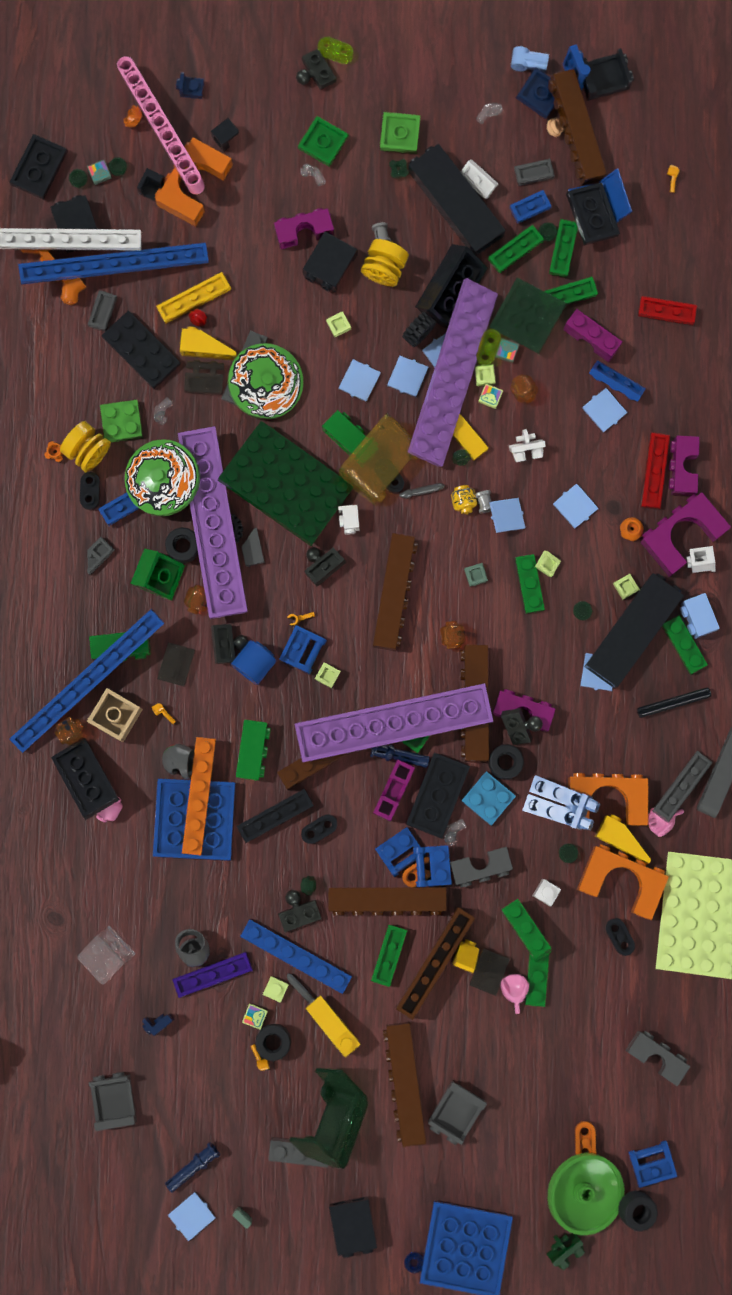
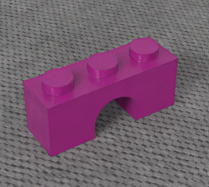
[274,208,334,250]
[563,309,622,363]
[669,435,699,496]
[492,689,555,732]
[373,759,415,822]

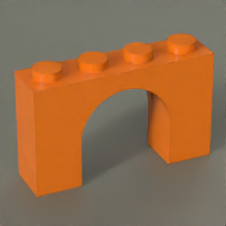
[155,138,233,227]
[568,773,648,826]
[577,844,669,920]

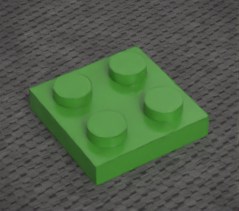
[380,112,420,154]
[100,400,143,442]

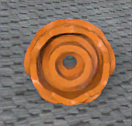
[123,105,142,128]
[620,517,644,541]

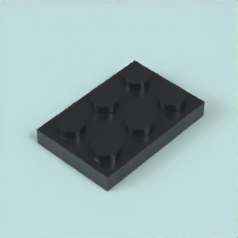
[9,134,68,200]
[566,182,620,245]

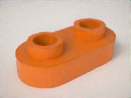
[402,857,431,887]
[575,1121,596,1155]

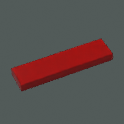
[641,432,670,510]

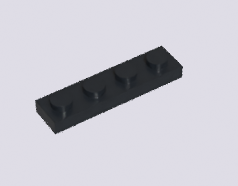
[236,789,314,843]

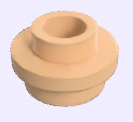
[547,118,564,137]

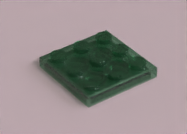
[490,278,567,354]

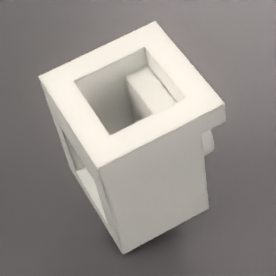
[338,505,359,535]
[687,546,716,573]

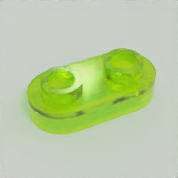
[318,37,353,64]
[476,329,501,366]

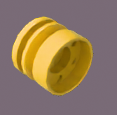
[361,239,409,287]
[60,421,111,473]

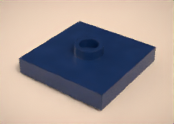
[516,67,554,119]

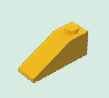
[180,327,237,361]
[595,814,651,864]
[452,939,479,973]
[306,995,360,1057]

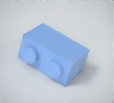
[680,593,720,639]

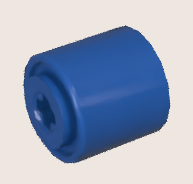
[231,640,277,685]

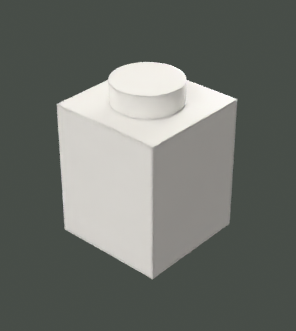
[532,879,561,906]

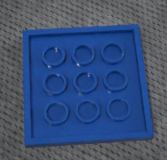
[153,779,236,860]
[420,1201,513,1295]

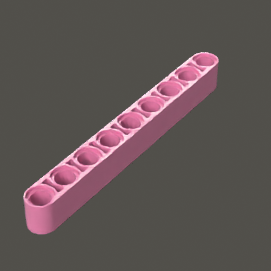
[117,57,205,194]

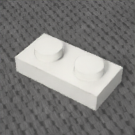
[461,159,498,199]

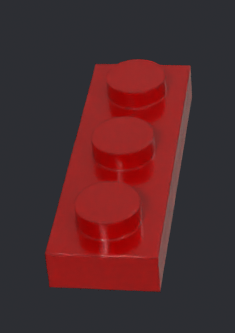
[638,296,697,325]

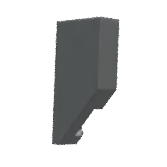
[242,528,265,567]
[87,537,115,575]

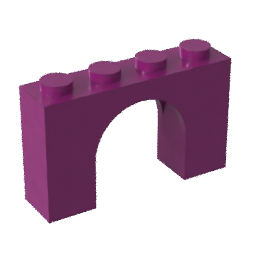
[640,492,731,577]

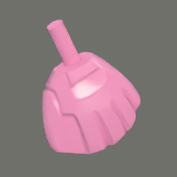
[648,808,684,837]
[500,974,529,1014]

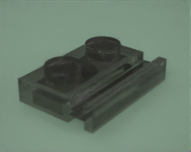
[157,642,195,687]
[469,948,510,996]

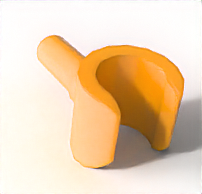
[667,165,679,193]
[287,612,315,626]
[152,703,176,724]
[251,1044,269,1071]

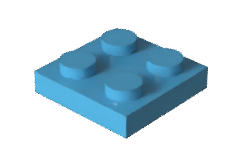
[461,771,516,826]

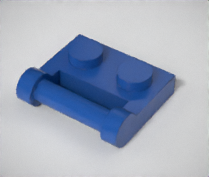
[562,44,590,91]
[279,625,327,675]
[375,827,426,878]
[413,845,451,887]
[628,1140,678,1188]

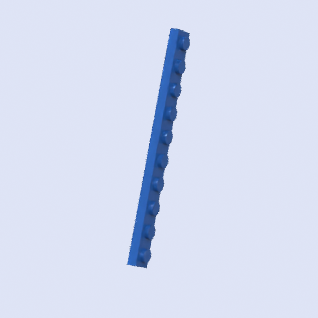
[18,243,209,285]
[10,609,165,753]

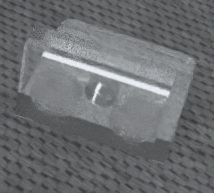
[77,926,136,985]

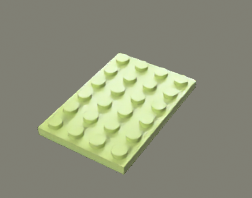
[656,852,732,979]

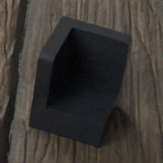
[211,118,239,152]
[137,168,165,201]

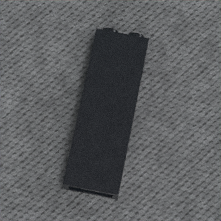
[408,144,505,256]
[584,573,684,689]

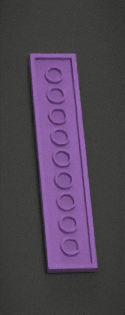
[407,278,498,467]
[178,426,248,619]
[294,684,493,763]

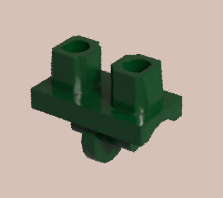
[546,1233,585,1270]

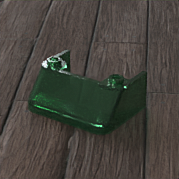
[289,1068,368,1169]

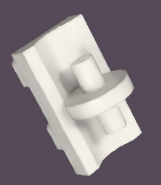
[509,429,546,462]

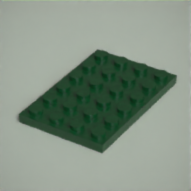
[217,421,354,546]

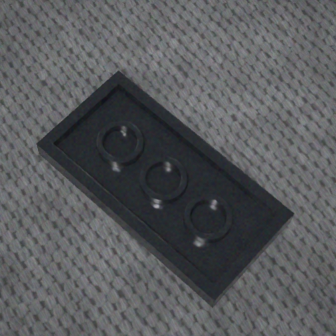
[101,310,181,389]
[51,737,119,820]
[406,752,470,839]

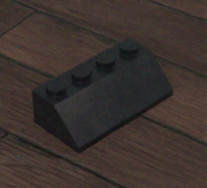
[415,244,488,329]

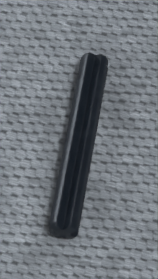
[637,687,711,718]

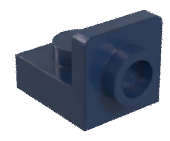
[176,72,204,99]
[142,1014,175,1036]

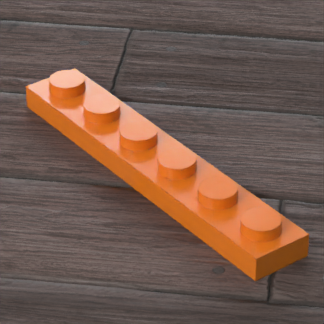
[182,737,216,856]

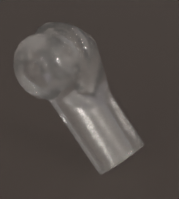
[476,103,503,124]
[300,164,326,186]
[154,397,173,425]
[444,819,466,846]

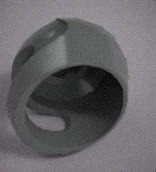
[162,744,194,779]
[175,929,210,967]

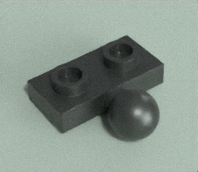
[296,49,337,90]
[304,547,346,587]
[211,624,249,664]
[501,708,543,745]
[278,890,322,932]

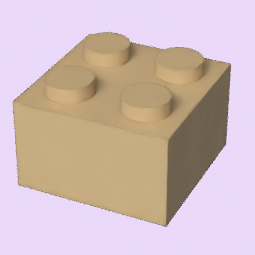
[87,688,143,742]

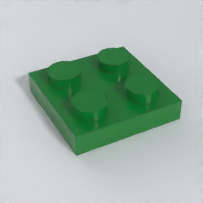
[298,116,349,167]

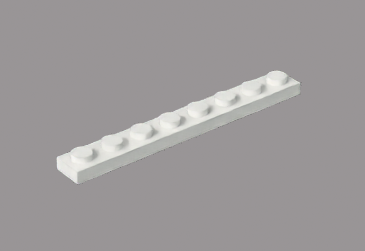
[0,228,142,251]

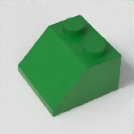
[130,549,185,600]

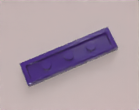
[172,952,253,998]

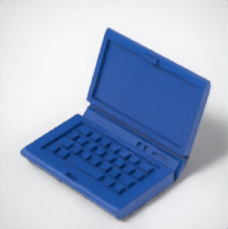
[568,168,632,223]

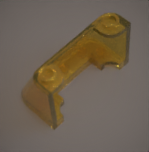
[339,413,418,505]

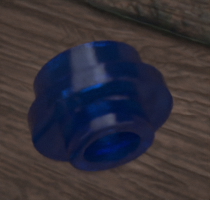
[404,1252,424,1273]

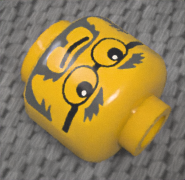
[451,485,478,514]

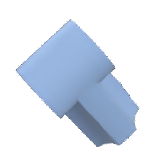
[511,46,549,72]

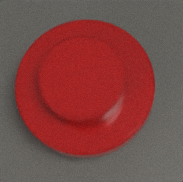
[189,309,207,326]

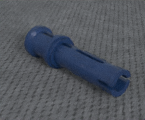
[370,744,429,768]
[165,1142,221,1193]

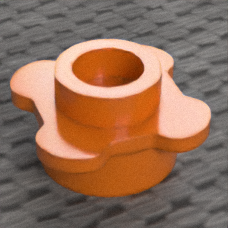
[44,441,63,462]

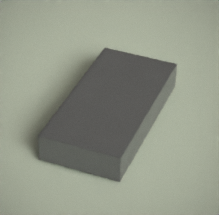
[514,159,555,186]
[87,290,118,332]

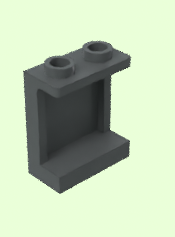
[89,1072,137,1131]
[428,1080,487,1145]

